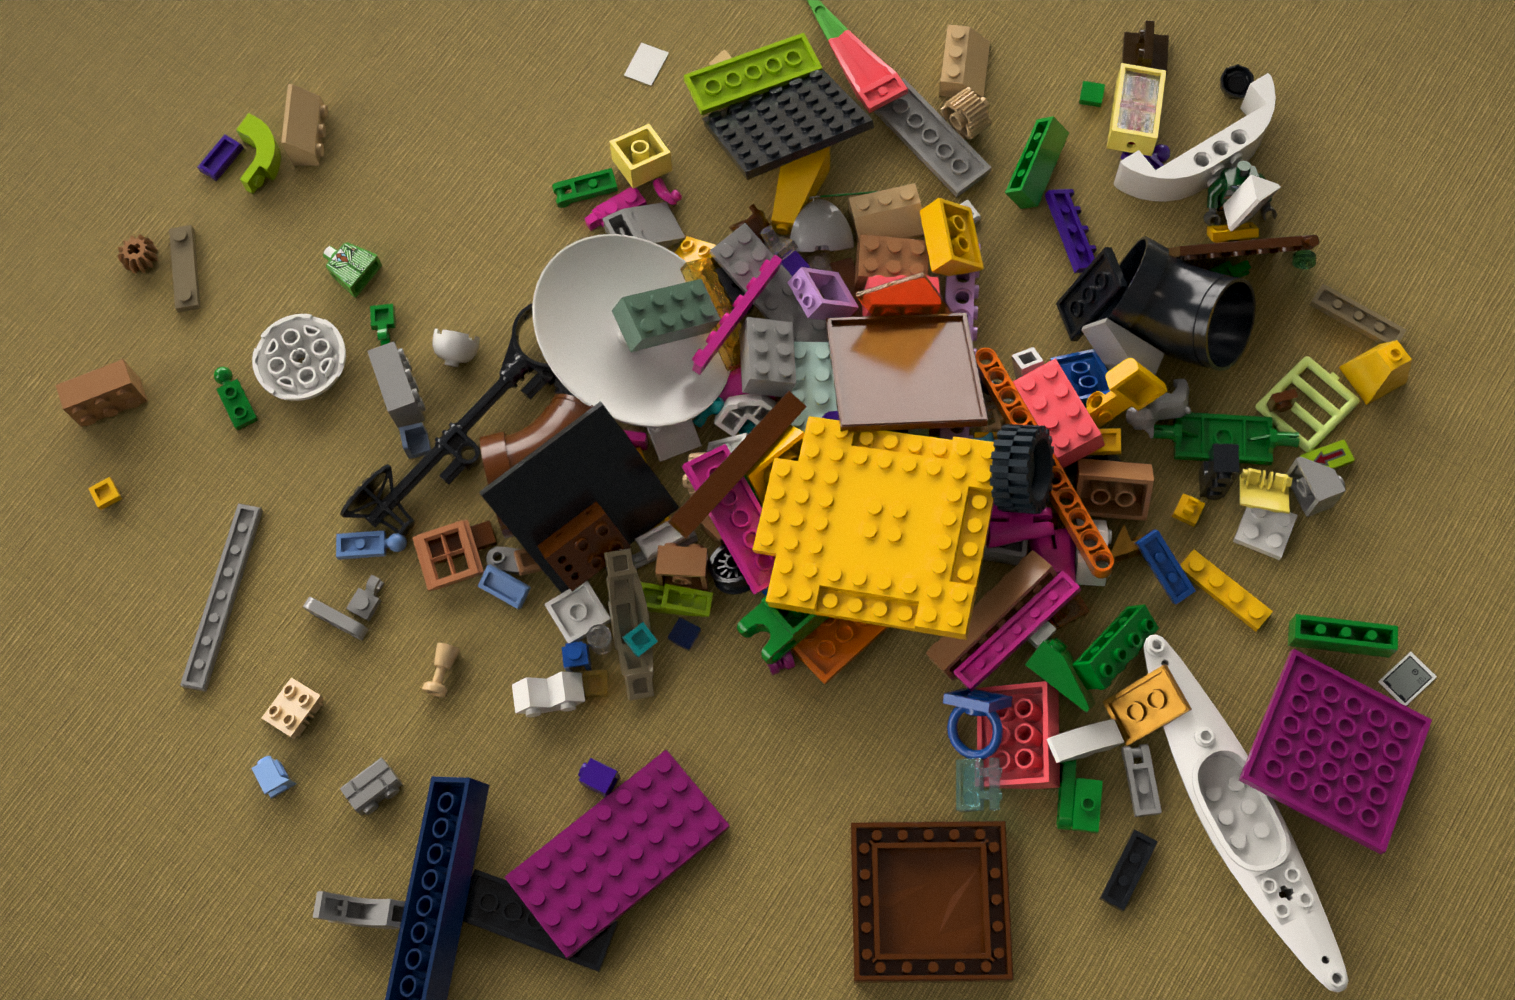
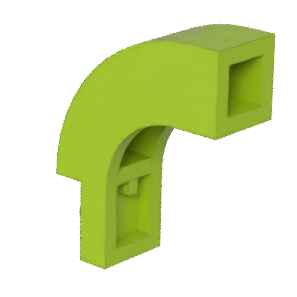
[236,113,281,194]

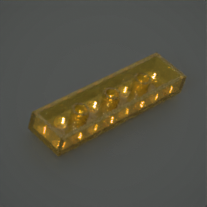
[680,257,742,371]

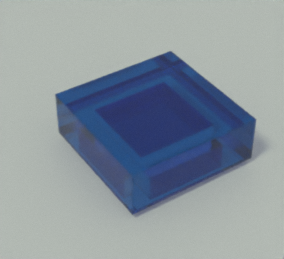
[667,617,701,651]

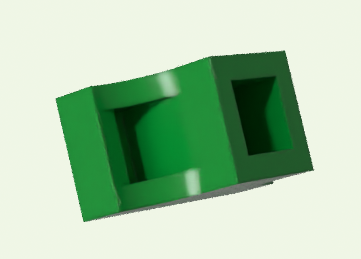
[1071,778,1103,834]

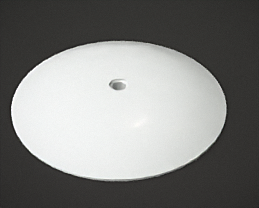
[532,234,733,427]

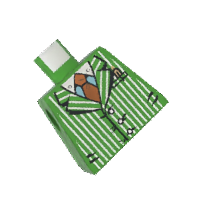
[323,242,382,298]

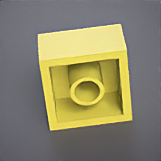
[609,124,672,188]

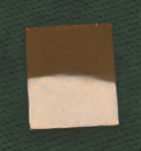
[856,272,953,316]

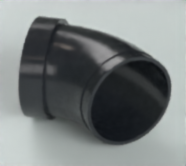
[1097,236,1256,371]

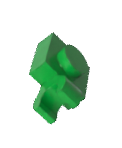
[1209,260,1252,278]
[370,303,396,346]

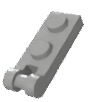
[1121,744,1162,817]

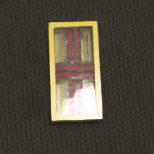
[1106,63,1166,156]

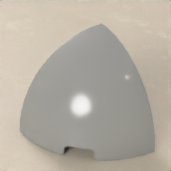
[789,199,854,252]

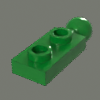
[214,366,259,431]

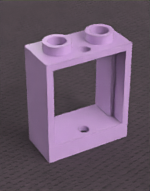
[787,267,859,320]

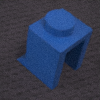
[562,641,592,672]

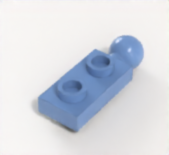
[336,531,407,560]

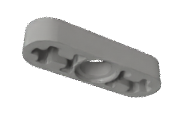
[303,597,369,640]

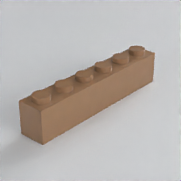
[926,550,1058,681]

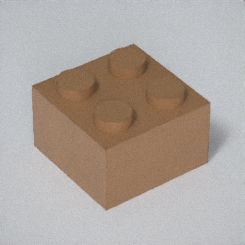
[656,543,709,591]

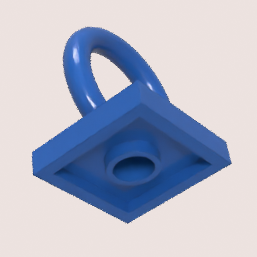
[943,688,1012,760]

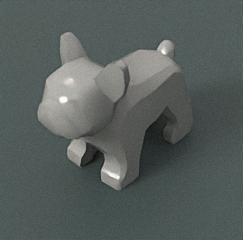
[1126,379,1191,438]

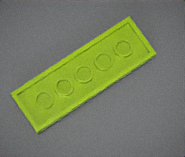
[683,33,822,116]

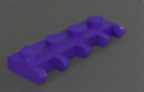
[1044,189,1097,273]

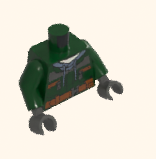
[1203,161,1277,226]

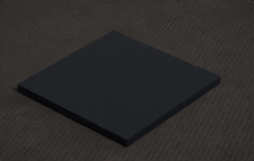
[479,401,680,593]

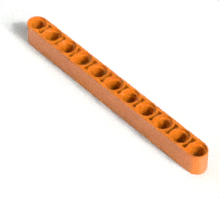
[975,347,1114,579]

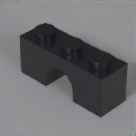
[1199,443,1240,500]

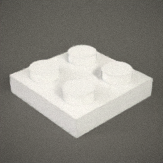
[1233,507,1297,560]
[544,581,611,643]

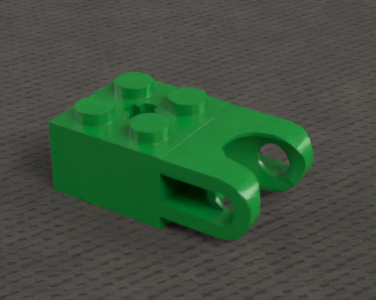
[737,595,829,665]

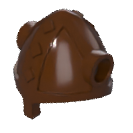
[729,204,770,243]

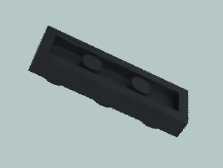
[1099,829,1158,912]

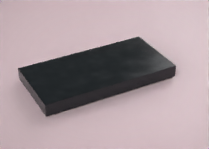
[1056,247,1128,341]

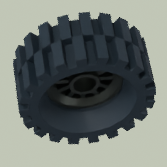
[990,424,1055,514]

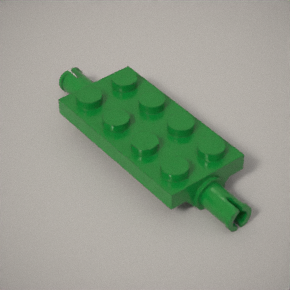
[1151,412,1299,465]

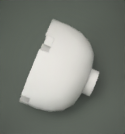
[432,329,480,367]

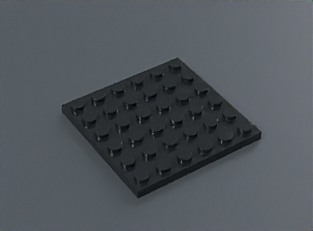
[702,69,874,180]

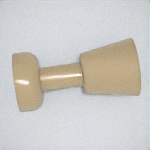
[422,643,460,698]

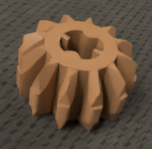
[117,234,158,274]

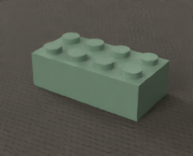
[612,279,721,352]

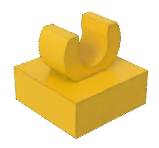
[1172,493,1205,527]

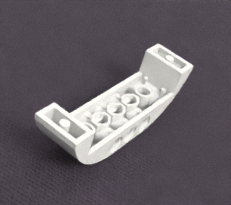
[1114,73,1276,202]

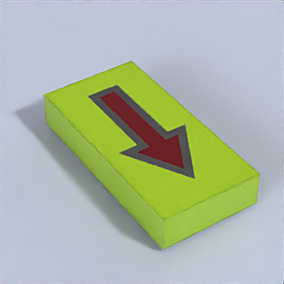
[1299,439,1355,470]

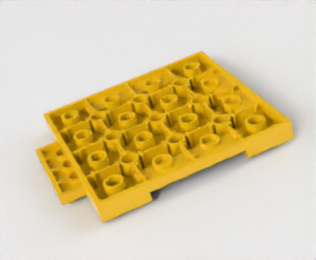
[752,416,995,640]

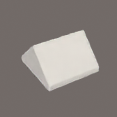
[1223,175,1281,232]

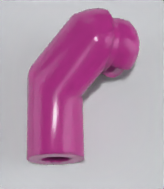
[653,178,682,205]

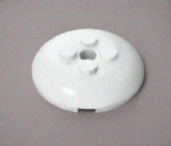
[252,314,346,401]

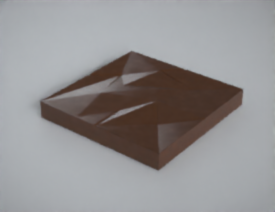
[851,821,1014,983]

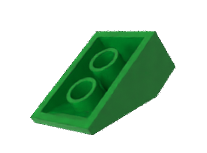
[1025,637,1096,713]

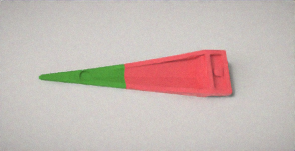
[807,0,908,113]

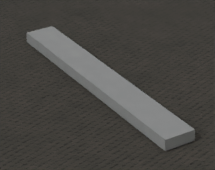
[180,503,263,692]

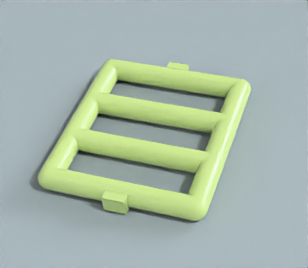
[1255,356,1360,452]

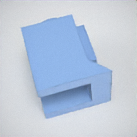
[251,756,296,799]

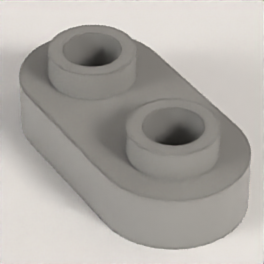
[486,547,527,575]

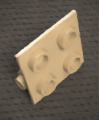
[262,678,324,740]

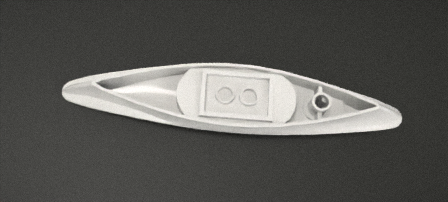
[1143,635,1349,992]

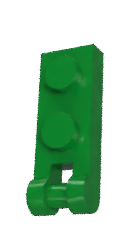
[552,168,618,208]

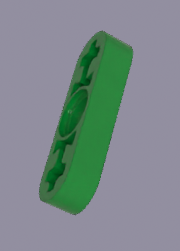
[1056,759,1076,831]

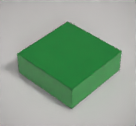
[1079,81,1105,107]

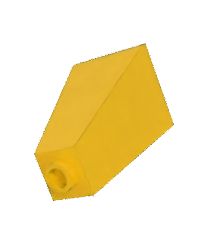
[771,146,831,235]
[1339,340,1412,405]

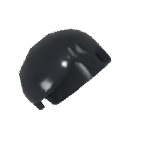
[1219,64,1254,99]

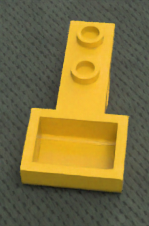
[1086,358,1167,429]

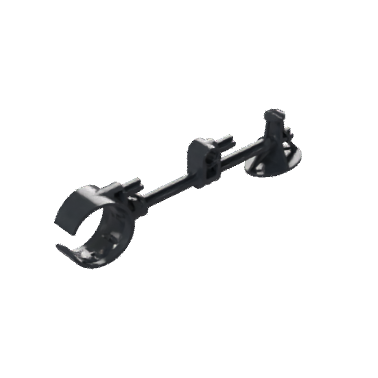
[340,303,557,535]

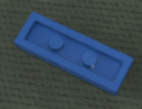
[1135,529,1196,605]

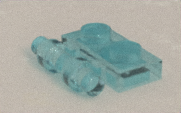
[956,758,1002,812]

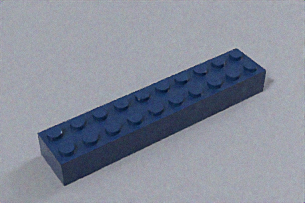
[385,776,490,1000]

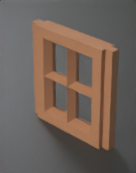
[412,519,484,591]

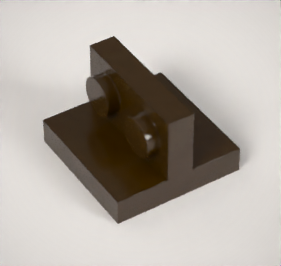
[1122,20,1169,78]

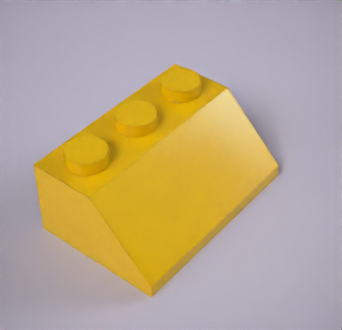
[920,198,984,276]

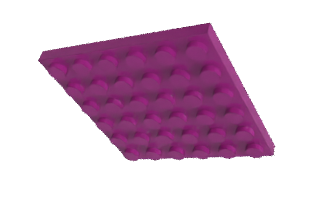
[1239,649,1432,854]

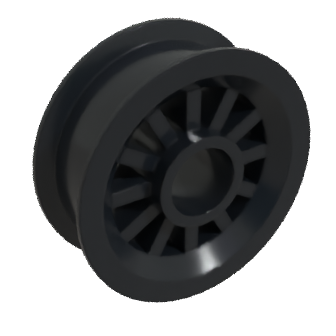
[708,544,751,595]

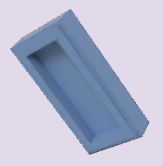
[478,564,531,609]

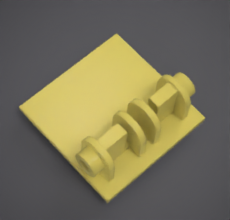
[1239,468,1292,514]

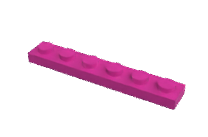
[692,255,782,375]
[953,570,1081,692]

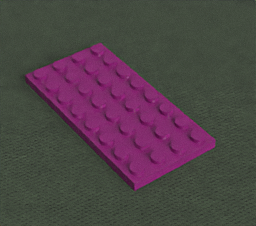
[504,750,730,960]

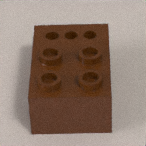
[537,501,631,592]

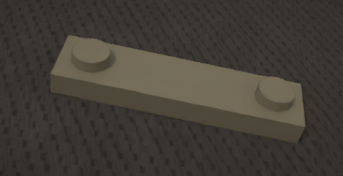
[169,225,201,312]
[1309,284,1407,344]

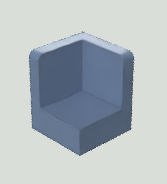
[399,422,431,459]

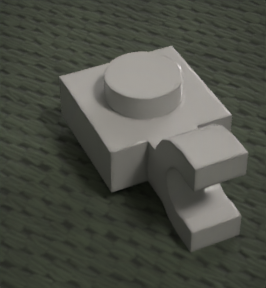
[346,574,385,621]

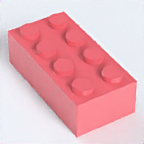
[1013,358,1105,468]

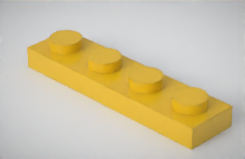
[1180,549,1273,632]

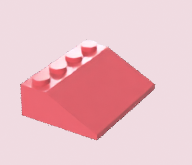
[977,681,1060,789]

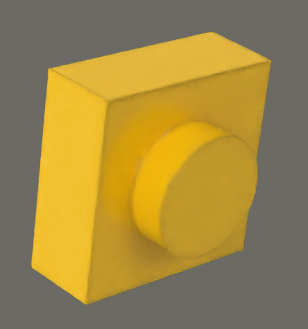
[88,477,122,510]

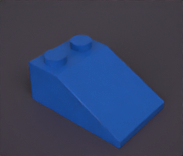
[1050,349,1111,408]

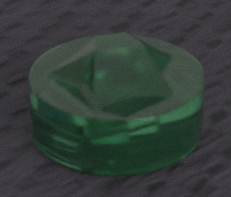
[1292,250,1316,269]

